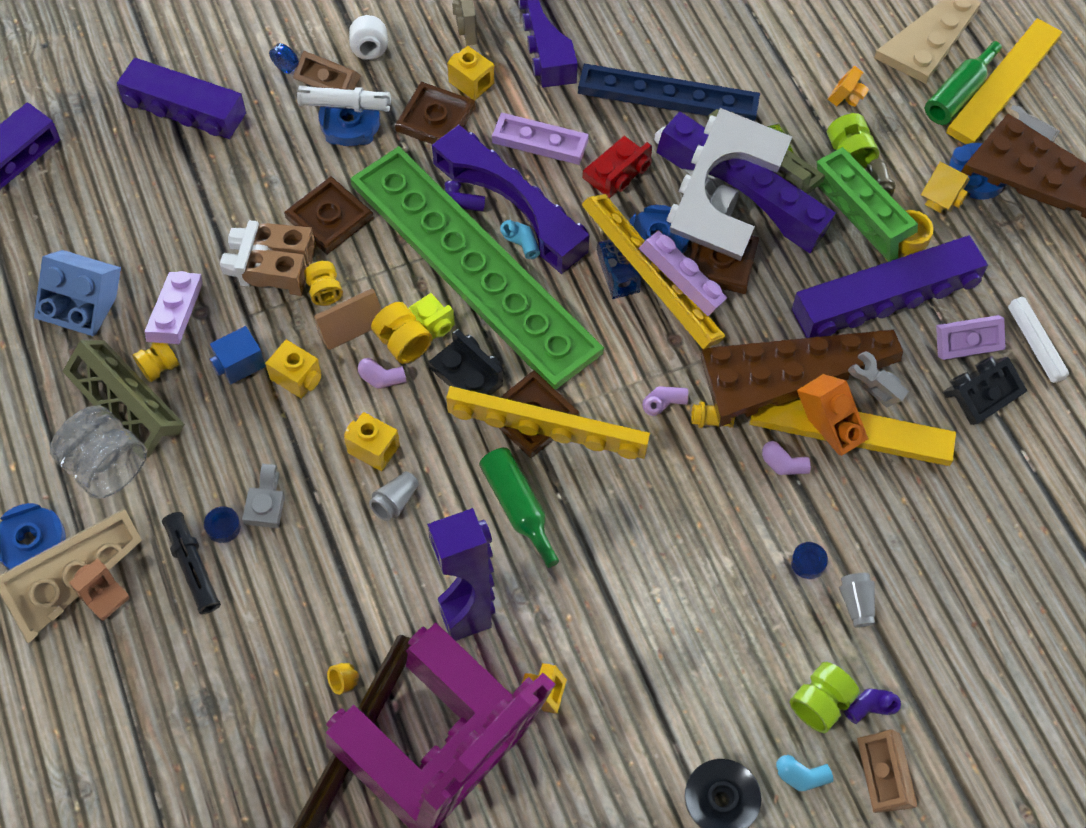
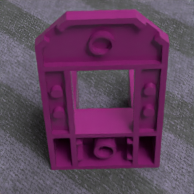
[325,622,556,828]

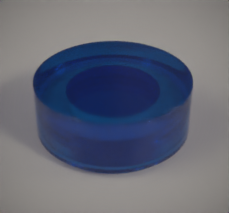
[269,43,299,74]
[204,506,241,543]
[791,542,828,579]

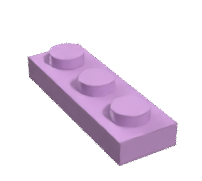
[492,112,588,165]
[639,231,727,316]
[144,271,202,344]

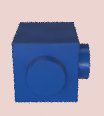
[209,326,266,385]

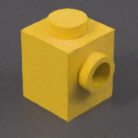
[447,45,495,100]
[921,161,970,214]
[265,339,322,399]
[344,412,400,472]

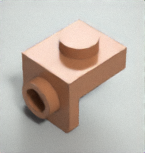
[69,558,129,621]

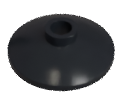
[685,759,762,828]

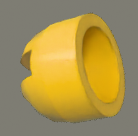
[327,663,359,695]

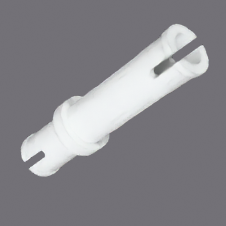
[297,86,391,112]

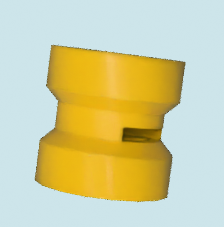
[304,261,343,306]
[132,342,179,382]

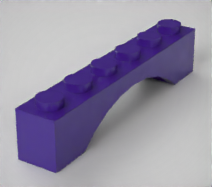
[518,0,578,88]
[656,111,836,253]
[432,125,590,274]
[427,508,496,641]

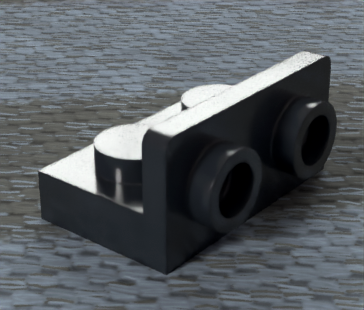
[428,329,503,395]
[942,356,1027,425]

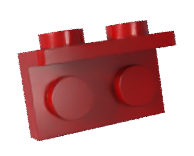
[582,135,652,199]

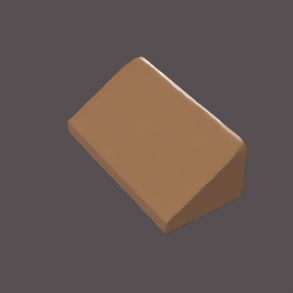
[293,50,361,90]
[314,289,382,350]
[857,729,917,813]

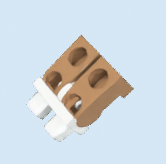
[220,220,317,296]

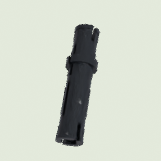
[162,512,221,614]

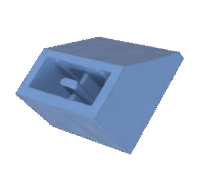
[34,250,121,336]

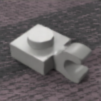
[1011,105,1060,142]
[848,351,909,407]
[242,464,285,528]

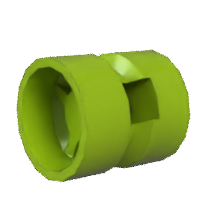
[827,113,880,169]
[789,662,860,733]

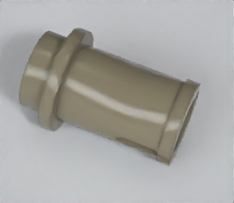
[867,159,896,196]

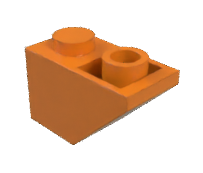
[797,374,868,456]

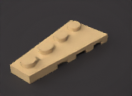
[874,0,981,84]
[0,509,142,643]

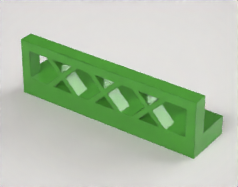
[817,147,918,262]

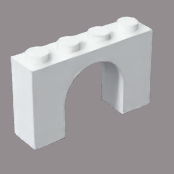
[667,108,792,261]

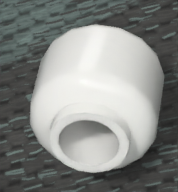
[349,15,388,60]

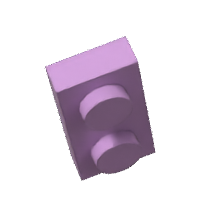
[936,315,1005,360]

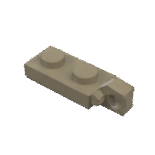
[452,0,478,46]

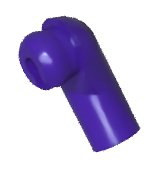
[444,180,485,212]
[844,688,901,724]

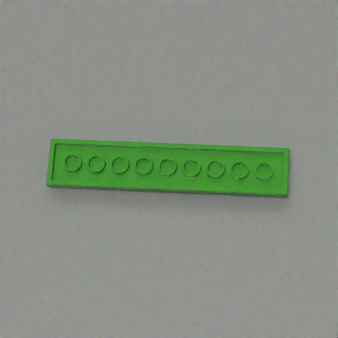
[350,146,604,390]

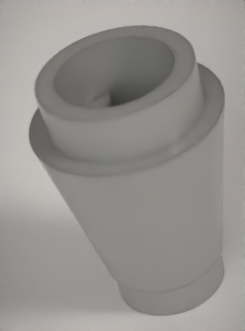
[369,471,419,521]
[839,573,875,628]

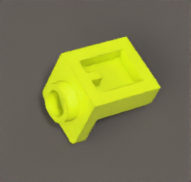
[408,293,455,339]

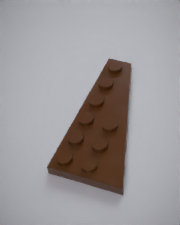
[961,113,1086,218]
[701,329,903,427]

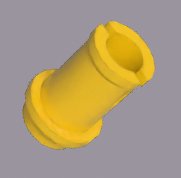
[691,401,735,428]

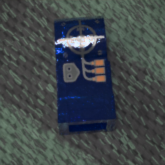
[597,239,641,299]

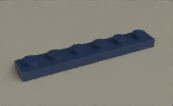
[578,63,760,122]

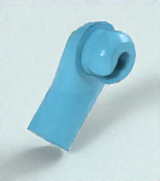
[500,220,540,259]
[776,755,834,791]

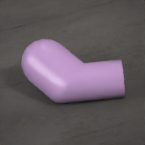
[358,358,406,389]
[642,386,688,416]
[762,441,811,475]

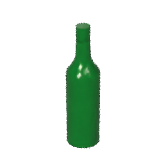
[924,41,1002,125]
[479,447,559,568]

